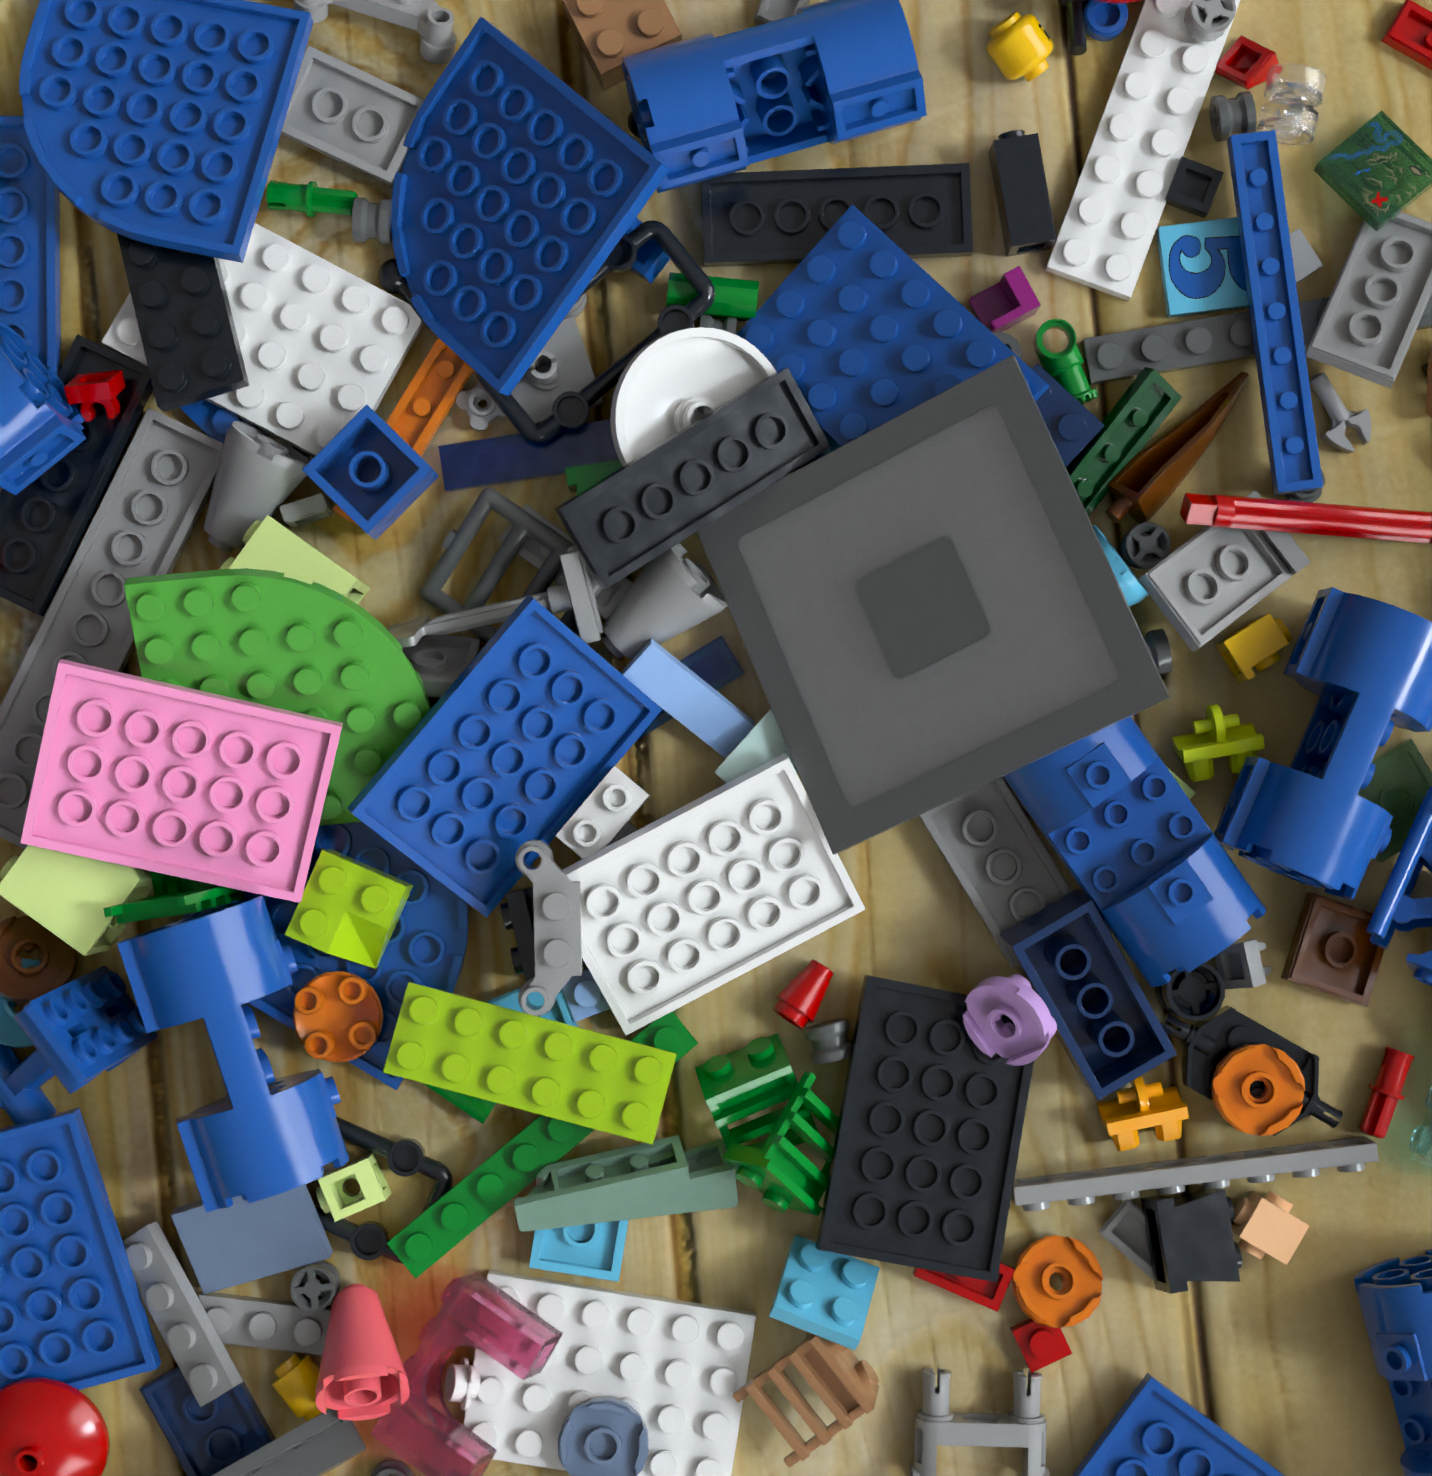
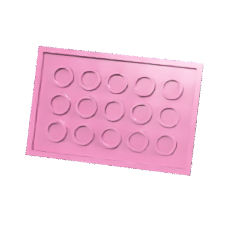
[20,659,343,903]

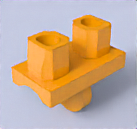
[1096,1075,1189,1151]

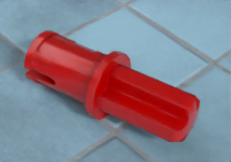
[1359,1046,1415,1139]

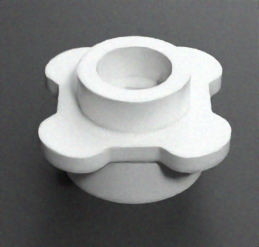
[444,1358,480,1411]

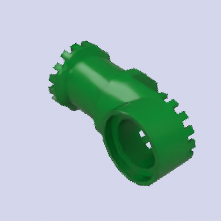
[1033,319,1099,405]

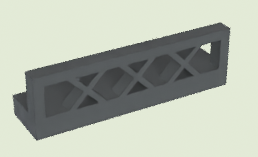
[212,1409,366,1476]

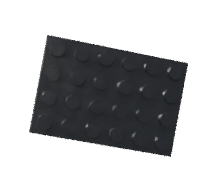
[816,975,1034,1282]

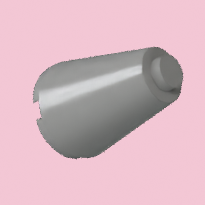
[203,421,311,552]
[602,543,728,660]

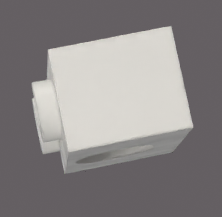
[556,766,651,859]

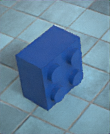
[302,404,439,540]

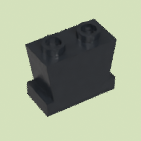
[1141,1188,1242,1294]

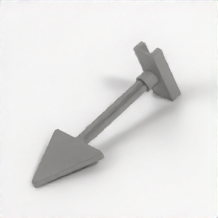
[386,545,603,647]

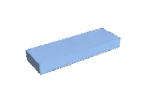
[622,638,755,758]

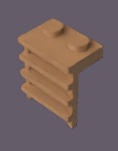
[732,1332,879,1468]

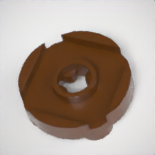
[0,916,78,1004]

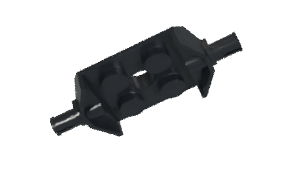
[1160,1005,1343,1136]

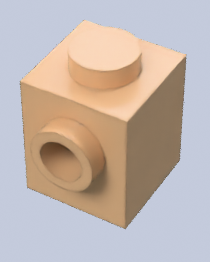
[1231,1191,1310,1265]

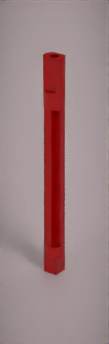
[1179,493,1432,544]

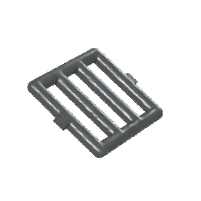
[420,488,602,643]

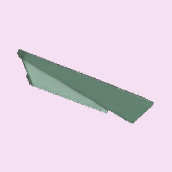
[513,1135,738,1232]

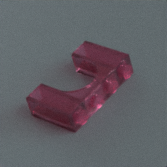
[371,1272,563,1476]

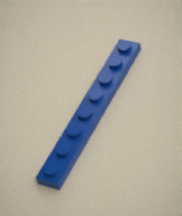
[1227,130,1323,495]

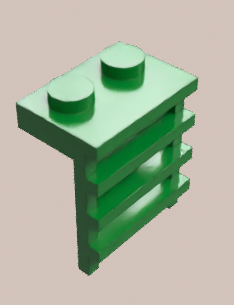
[103,871,245,924]
[695,1033,819,1149]
[723,1071,839,1216]

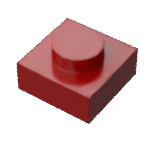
[1010,1318,1072,1373]

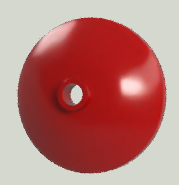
[0,1378,110,1476]

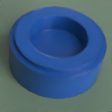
[1084,0,1128,41]

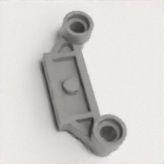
[292,0,456,64]
[515,839,583,1016]

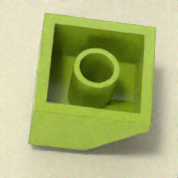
[285,849,414,969]

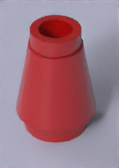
[773,959,834,1030]

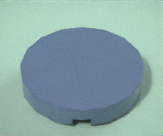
[558,1396,649,1476]

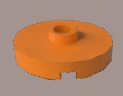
[1211,1043,1305,1136]
[1012,1235,1103,1328]

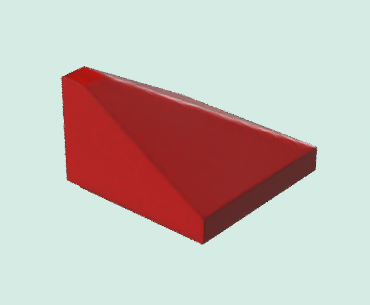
[1214,35,1281,90]

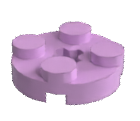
[963,974,1057,1066]

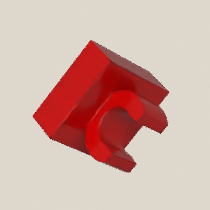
[64,370,126,422]

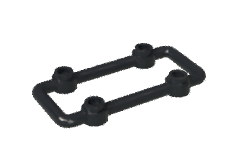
[475,220,716,443]
[226,1094,453,1264]

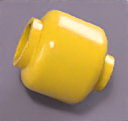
[986,11,1054,82]

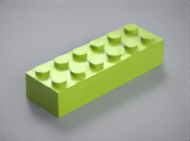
[383,982,677,1145]

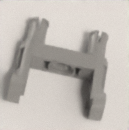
[910,1368,1050,1476]

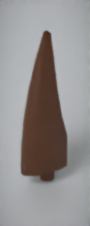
[1105,372,1249,524]

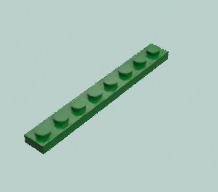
[387,1011,698,1279]

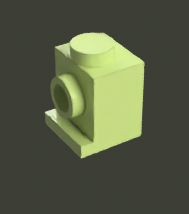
[316,1152,392,1222]

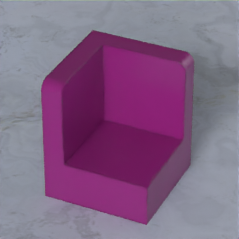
[969,266,1041,333]

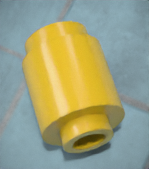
[271,1353,329,1422]

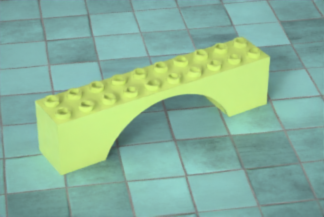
[0,515,370,956]

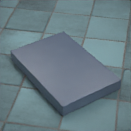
[171,1184,333,1295]

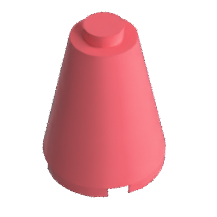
[315,1284,410,1421]

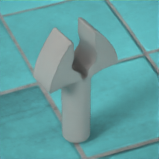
[1309,373,1371,454]

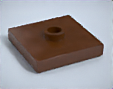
[1281,892,1385,1007]

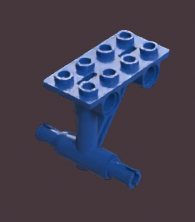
[0,966,158,1125]

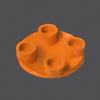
[293,971,383,1062]

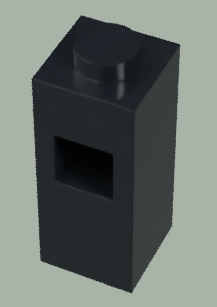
[988,130,1056,257]

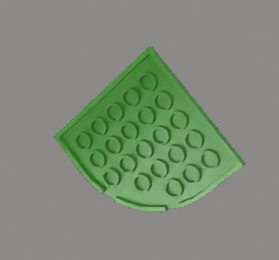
[124,568,432,826]

